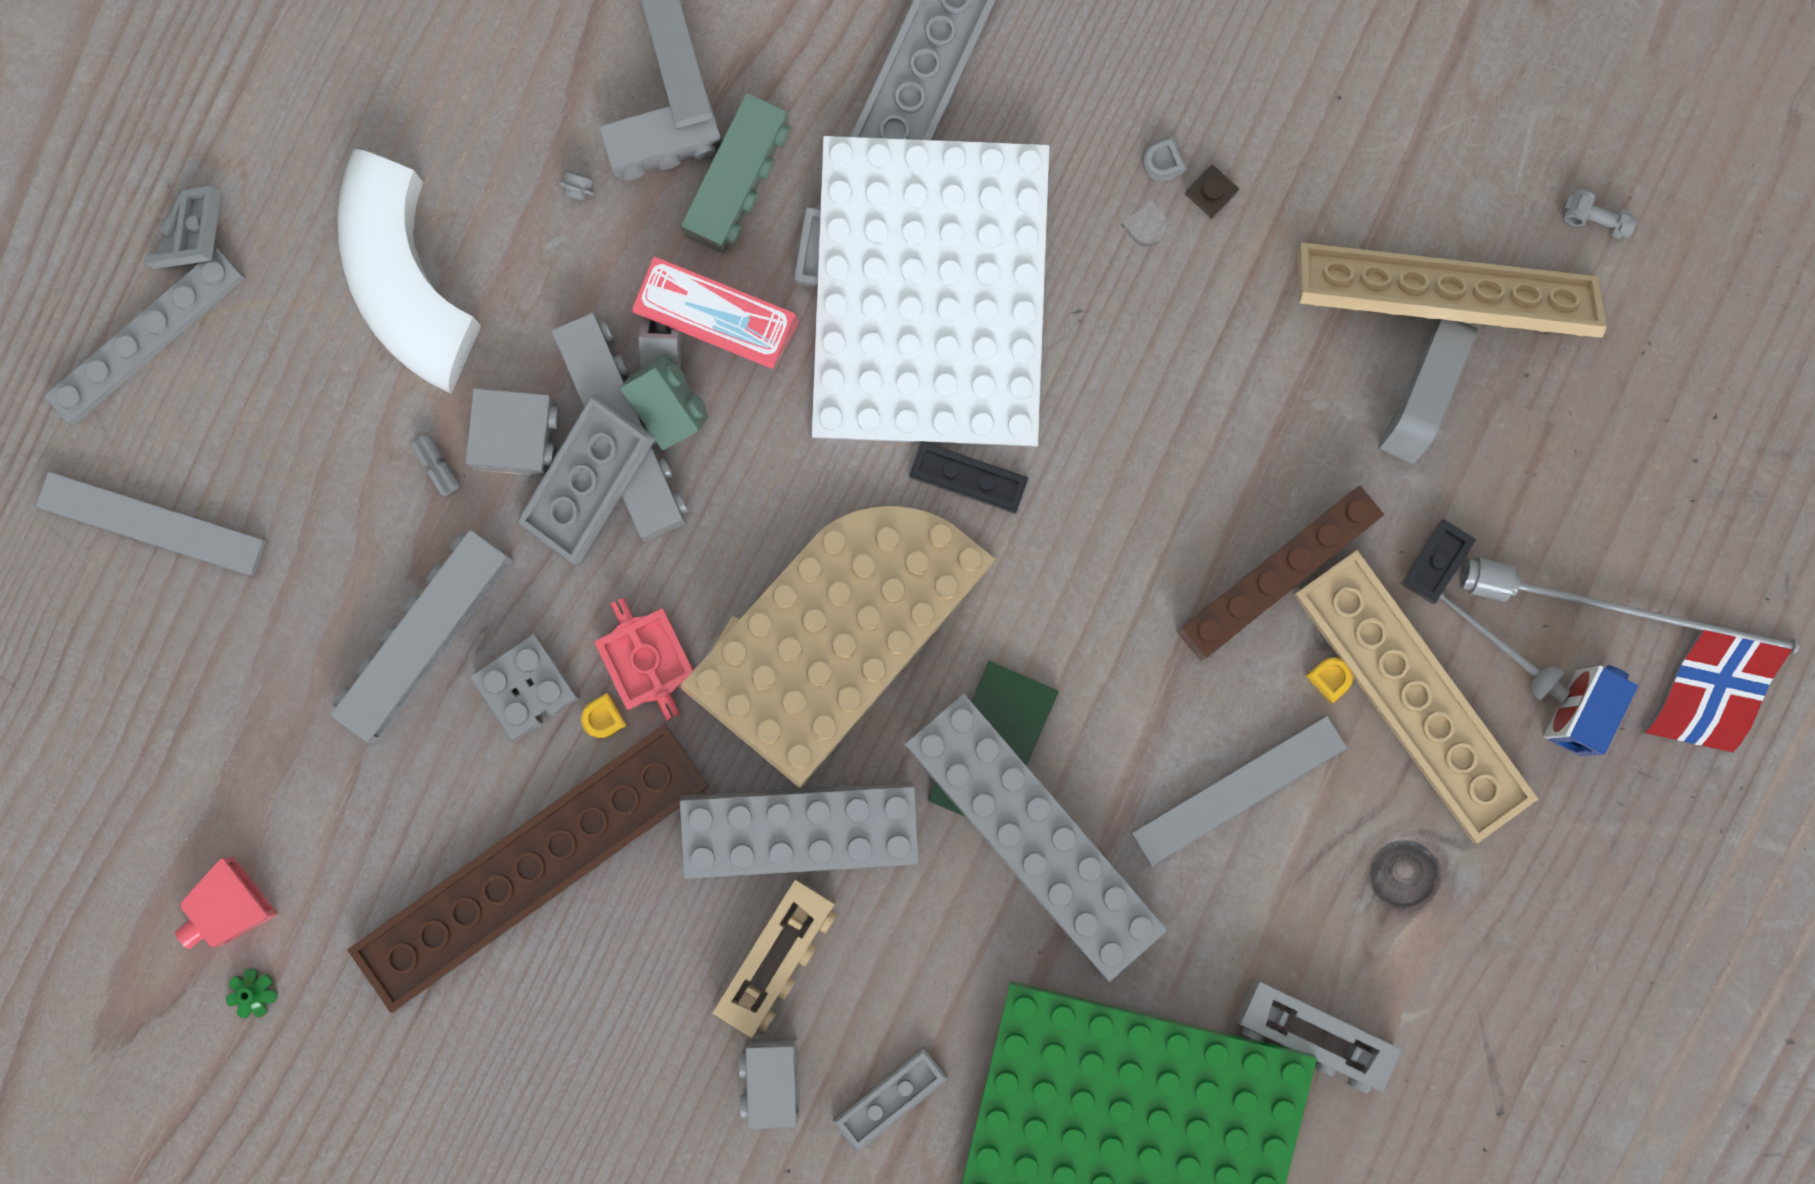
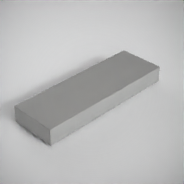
[833,1047,948,1153]

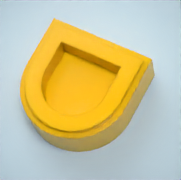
[1305,657,1353,704]
[581,693,628,738]

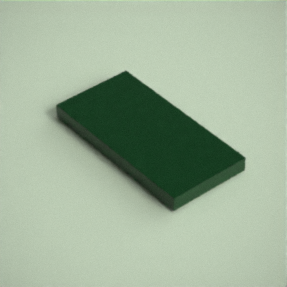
[928,661,1059,817]

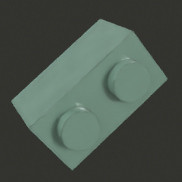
[620,354,709,451]

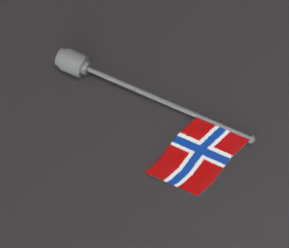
[1460,557,1800,753]

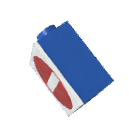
[1543,665,1639,756]

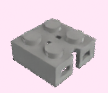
[470,634,580,741]

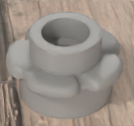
[558,171,594,201]

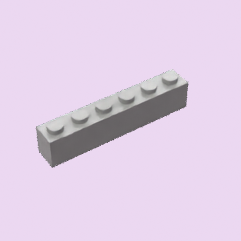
[551,313,688,542]
[330,530,513,744]

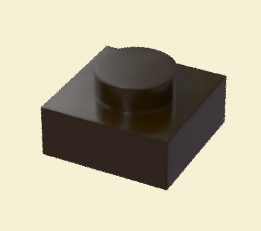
[1185,164,1239,219]

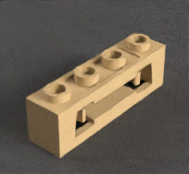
[712,878,837,1038]

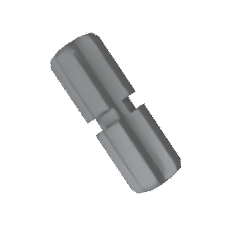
[411,434,460,497]

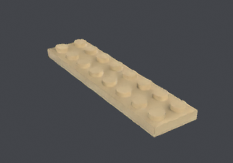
[1298,242,1607,338]
[1293,550,1539,844]

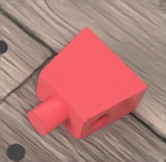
[175,857,278,949]

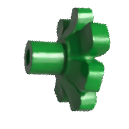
[226,968,278,1019]

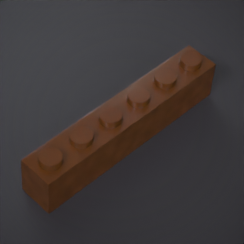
[1176,485,1385,661]

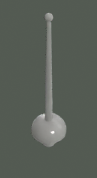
[1439,592,1571,703]

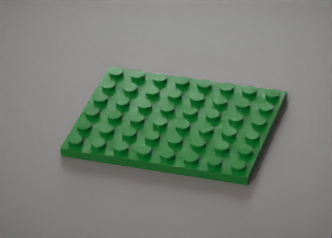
[961,980,1317,1184]

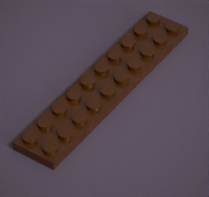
[347,724,710,1013]

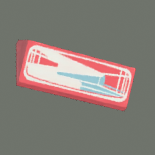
[632,256,799,369]

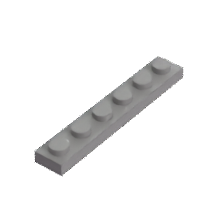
[44,248,245,427]

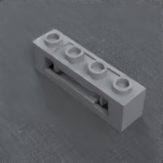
[1235,979,1402,1094]

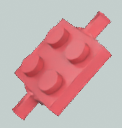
[594,598,694,721]

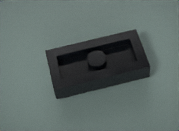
[1400,519,1476,604]

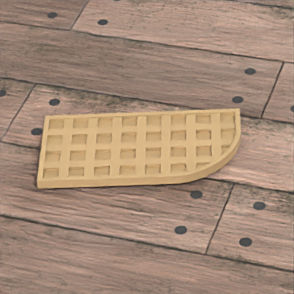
[681,506,996,788]

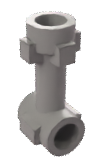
[1563,189,1638,239]

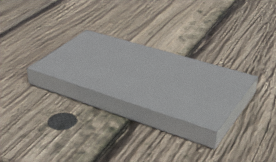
[517,395,656,565]

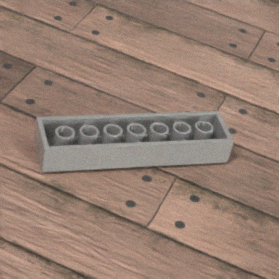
[904,694,1168,982]

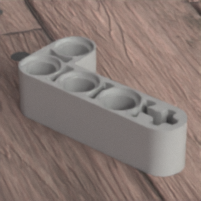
[1378,319,1478,464]

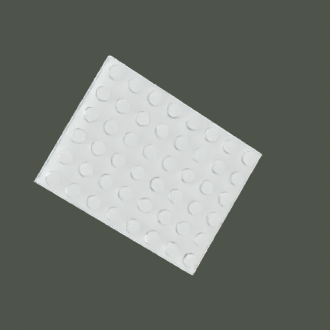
[812,136,1049,447]

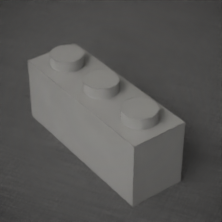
[599,95,722,180]

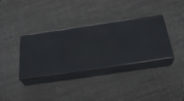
[909,441,1029,514]

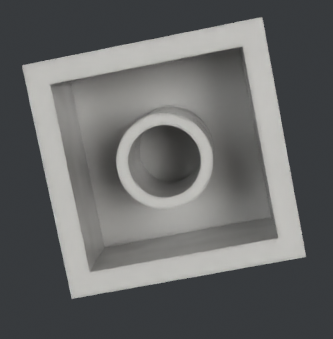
[739,1038,800,1129]

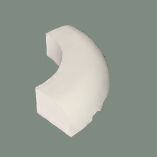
[337,149,481,394]

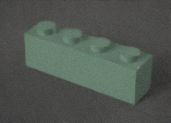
[681,93,792,254]

